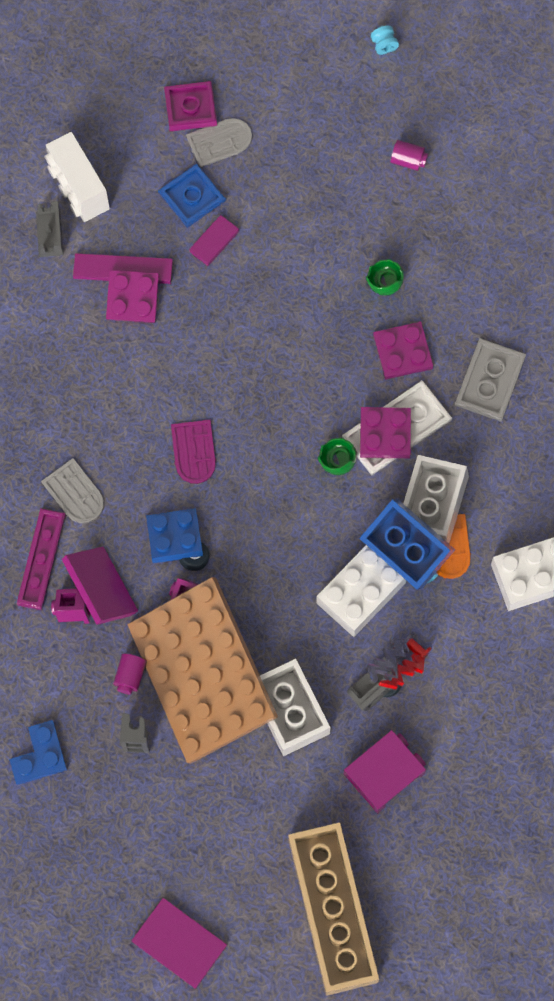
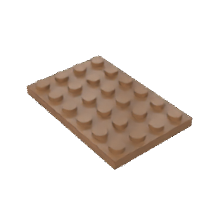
[128,577,278,763]

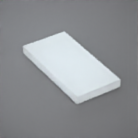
[342,380,452,475]

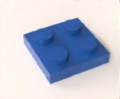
[146,508,203,563]

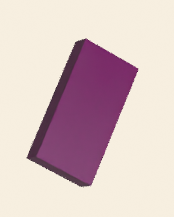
[189,215,239,266]

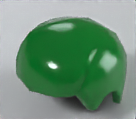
[366,259,404,296]
[317,438,357,475]

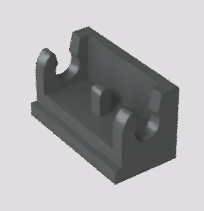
[36,201,63,257]
[347,656,405,711]
[120,713,150,753]

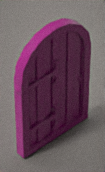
[171,420,216,484]

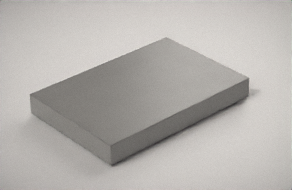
[455,338,526,422]

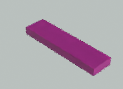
[73,253,173,284]
[16,508,65,610]

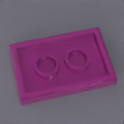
[62,547,138,625]
[131,898,227,989]

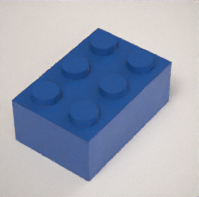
[359,499,456,590]

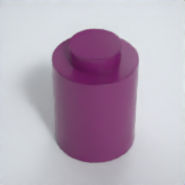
[390,140,429,171]
[113,654,146,695]

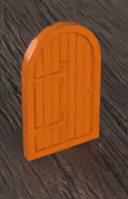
[437,514,471,579]

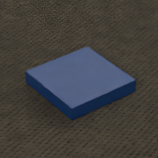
[158,164,226,228]

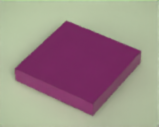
[164,81,217,131]

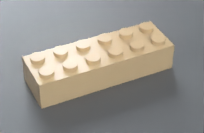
[288,822,379,996]

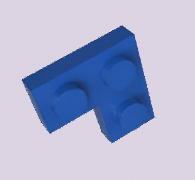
[9,720,67,785]

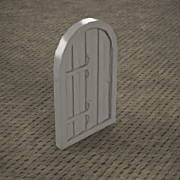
[186,118,252,168]
[41,458,104,523]

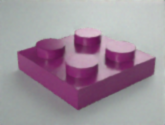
[106,270,159,323]
[373,322,433,380]
[360,407,411,459]

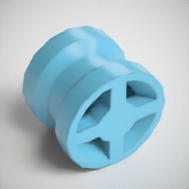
[370,26,399,55]

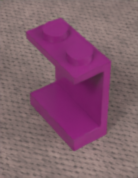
[344,730,426,814]

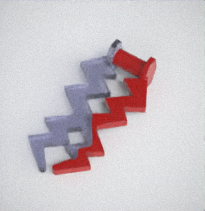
[366,632,432,690]

